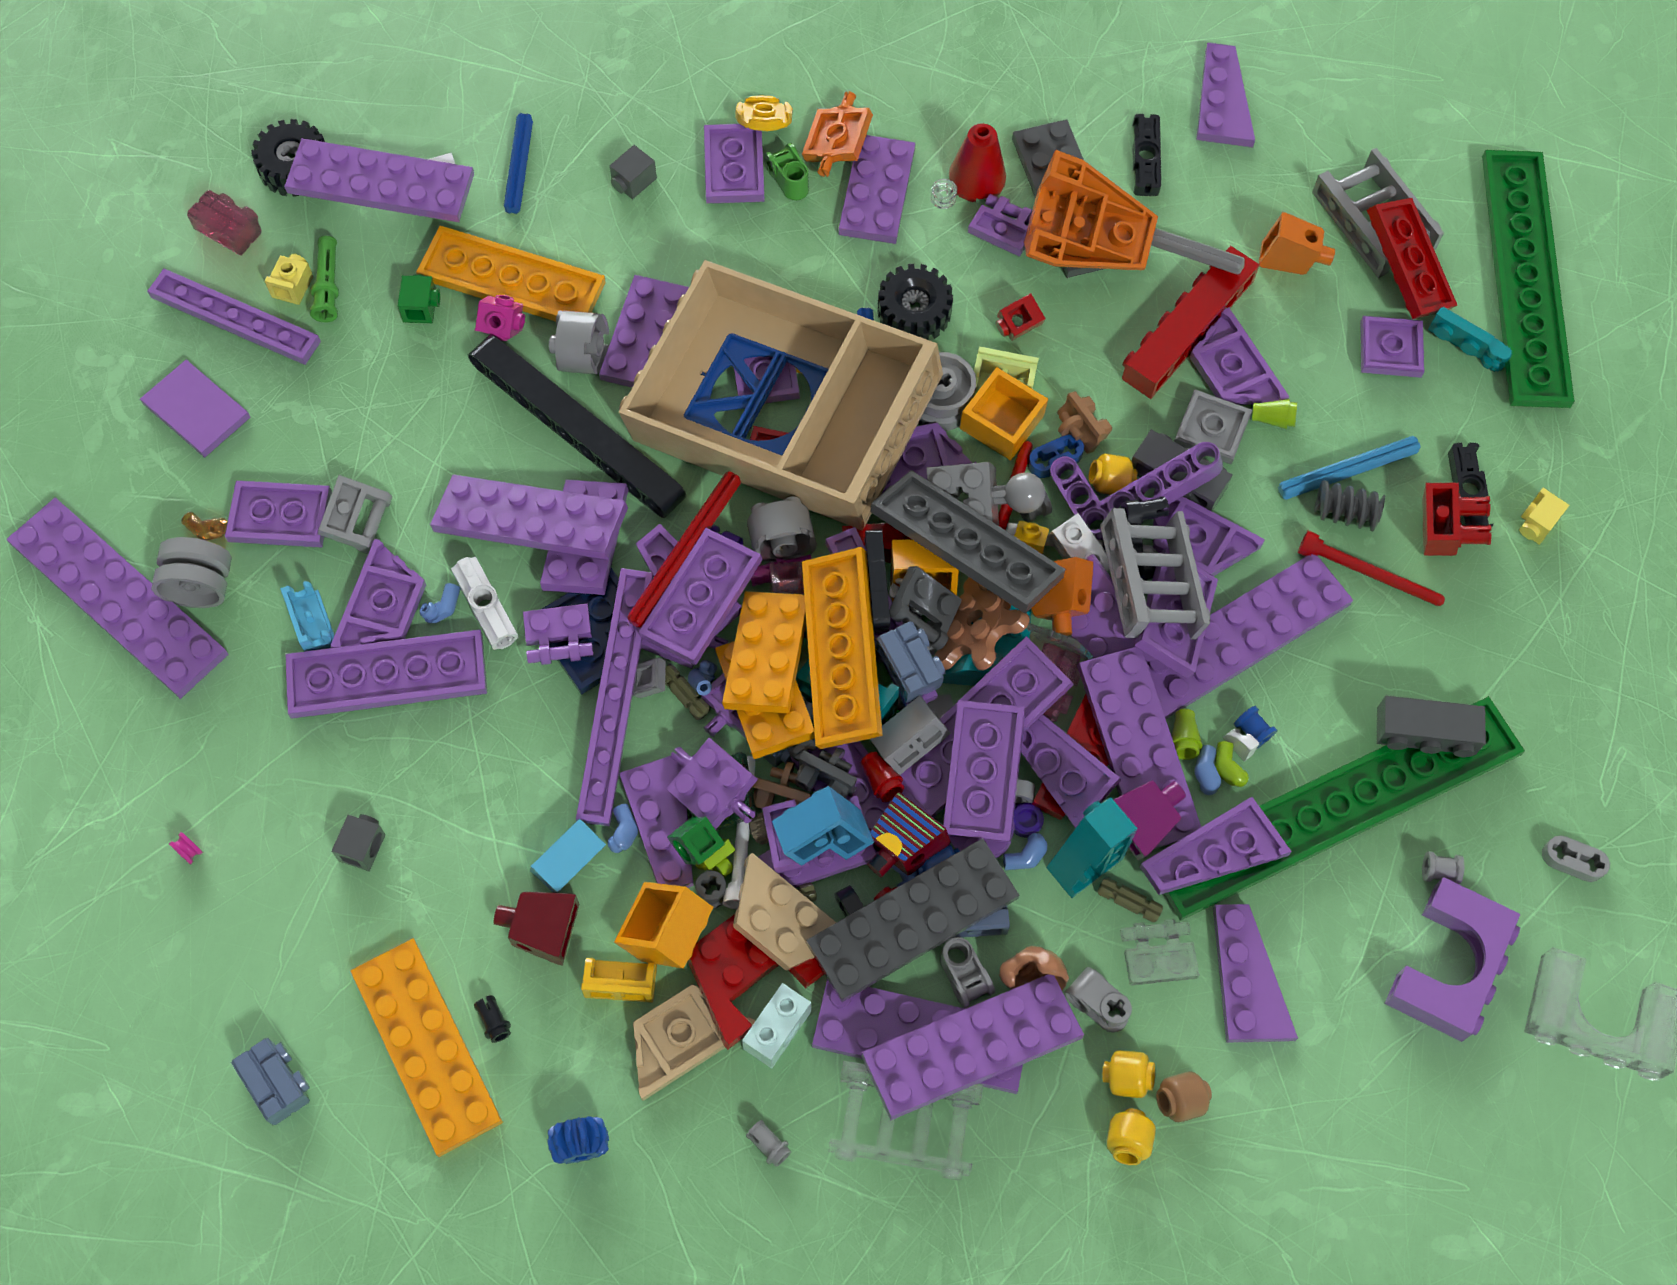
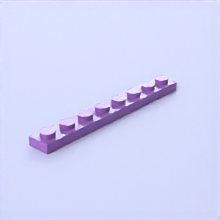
[576,568,653,827]

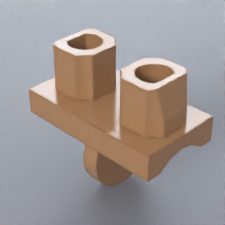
[1057,391,1112,454]
[752,761,812,809]

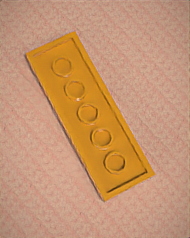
[416,225,606,322]
[802,547,883,749]
[350,938,503,1157]

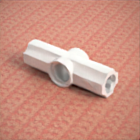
[451,557,518,650]

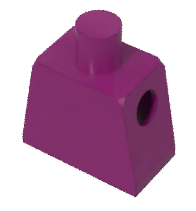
[1114,780,1186,861]

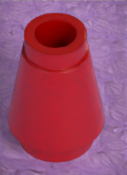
[860,752,904,802]

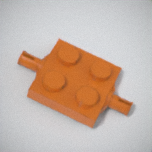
[802,91,873,177]

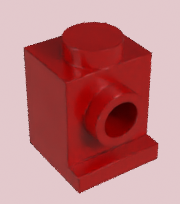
[996,293,1046,341]

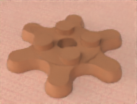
[934,577,1030,670]

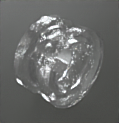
[931,179,957,209]

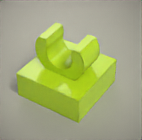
[696,839,735,878]

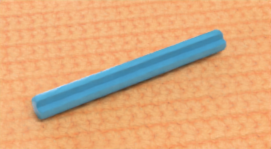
[1278,436,1421,500]

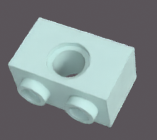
[742,983,811,1069]

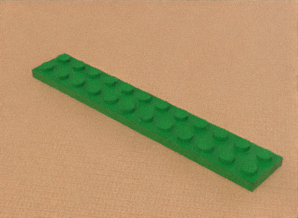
[1165,696,1525,921]

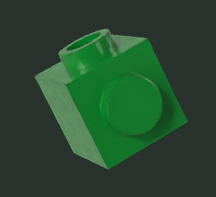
[398,274,441,324]

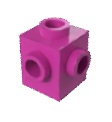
[475,295,525,341]

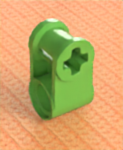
[764,143,809,201]

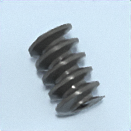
[1314,480,1385,532]

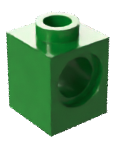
[667,817,725,865]

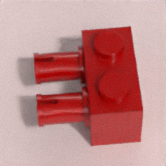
[1422,483,1492,556]

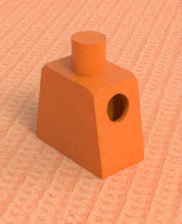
[1258,212,1335,275]
[1032,557,1093,636]

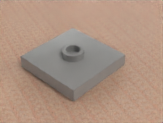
[1174,389,1252,465]

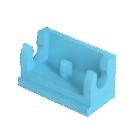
[280,581,335,652]
[530,819,606,893]

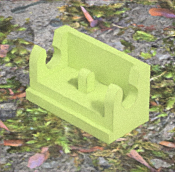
[974,346,1039,392]

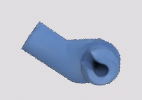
[608,804,638,853]

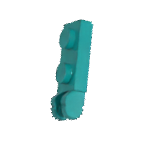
[1428,307,1512,372]

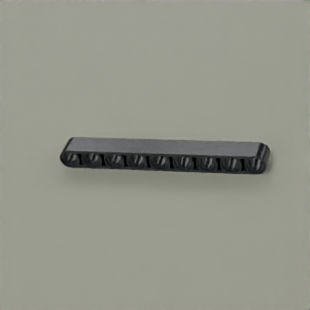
[468,334,687,518]

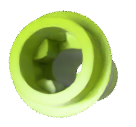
[1252,399,1297,429]
[1171,709,1203,760]

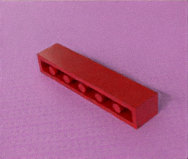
[1122,245,1260,399]

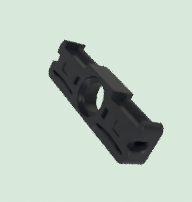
[1132,114,1161,196]
[1448,443,1493,528]
[864,530,890,633]

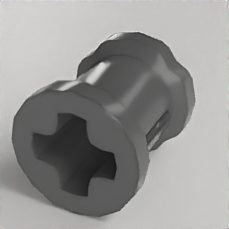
[696,871,726,909]

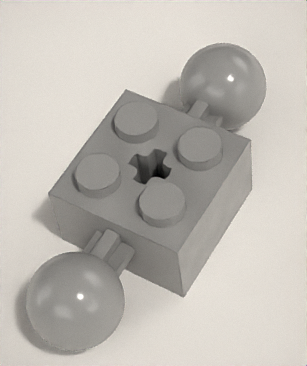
[885,462,1045,526]

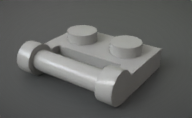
[317,475,392,553]

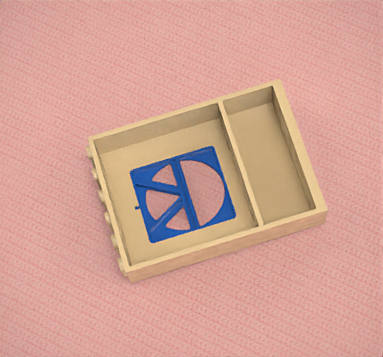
[619,260,943,531]

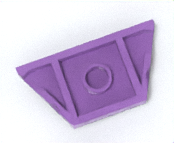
[1190,307,1289,405]
[881,422,977,495]
[1152,488,1265,576]
[330,539,426,648]
[1071,554,1157,661]

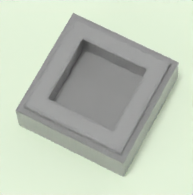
[633,657,666,699]

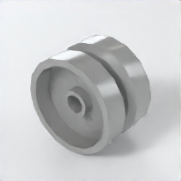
[918,352,976,431]
[151,537,232,608]

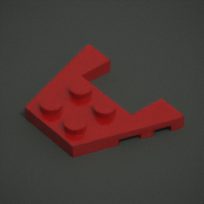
[687,914,824,1050]

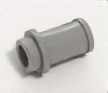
[746,1120,791,1167]

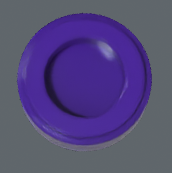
[1013,803,1044,838]

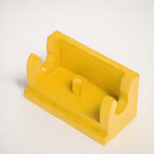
[581,958,657,1003]

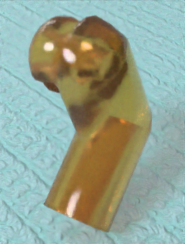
[181,512,228,541]

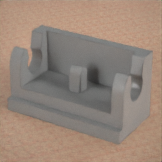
[870,695,951,775]

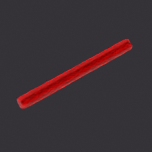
[627,471,741,628]

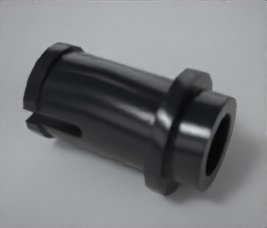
[474,995,511,1043]

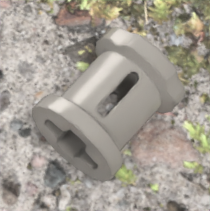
[1422,851,1464,885]

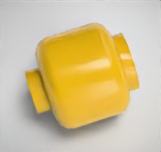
[1088,453,1137,495]
[1102,1050,1155,1098]
[1107,1108,1156,1165]

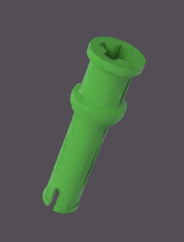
[310,236,339,322]

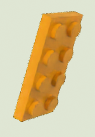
[722,591,806,714]
[715,641,815,759]

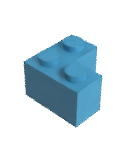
[772,786,874,866]

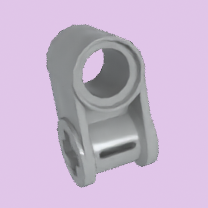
[940,937,995,1008]
[1064,967,1132,1033]

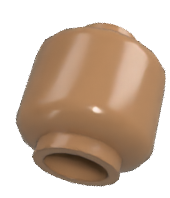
[1156,1071,1212,1122]

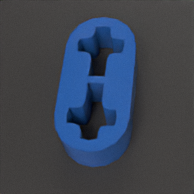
[1028,435,1084,478]

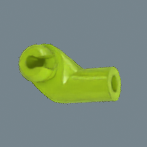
[1215,741,1249,787]

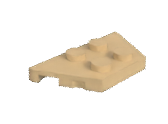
[733,853,837,971]
[633,984,755,1101]

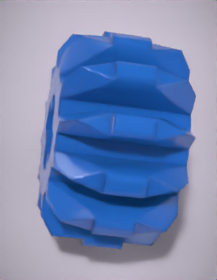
[547,1116,609,1164]

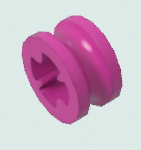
[169,832,203,865]

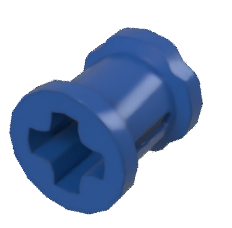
[1233,706,1278,749]

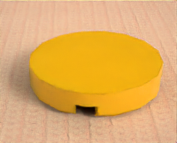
[735,95,793,131]

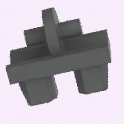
[795,747,857,798]

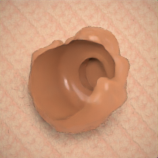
[999,946,1069,990]

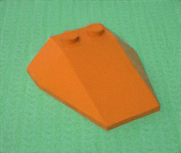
[1024,150,1158,270]

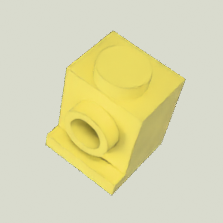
[265,254,313,305]
[1519,488,1570,545]

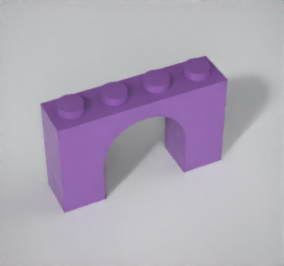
[1384,877,1520,1042]

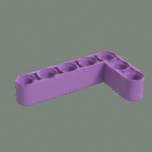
[1050,442,1223,540]

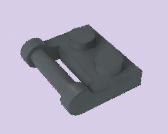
[889,566,962,650]

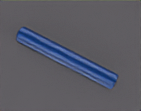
[504,113,533,214]

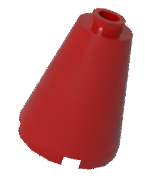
[949,123,1006,202]

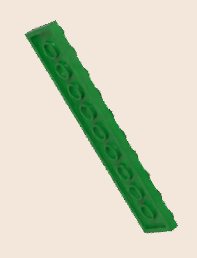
[1482,150,1575,408]

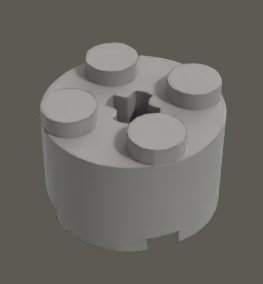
[549,310,609,374]
[747,496,817,564]

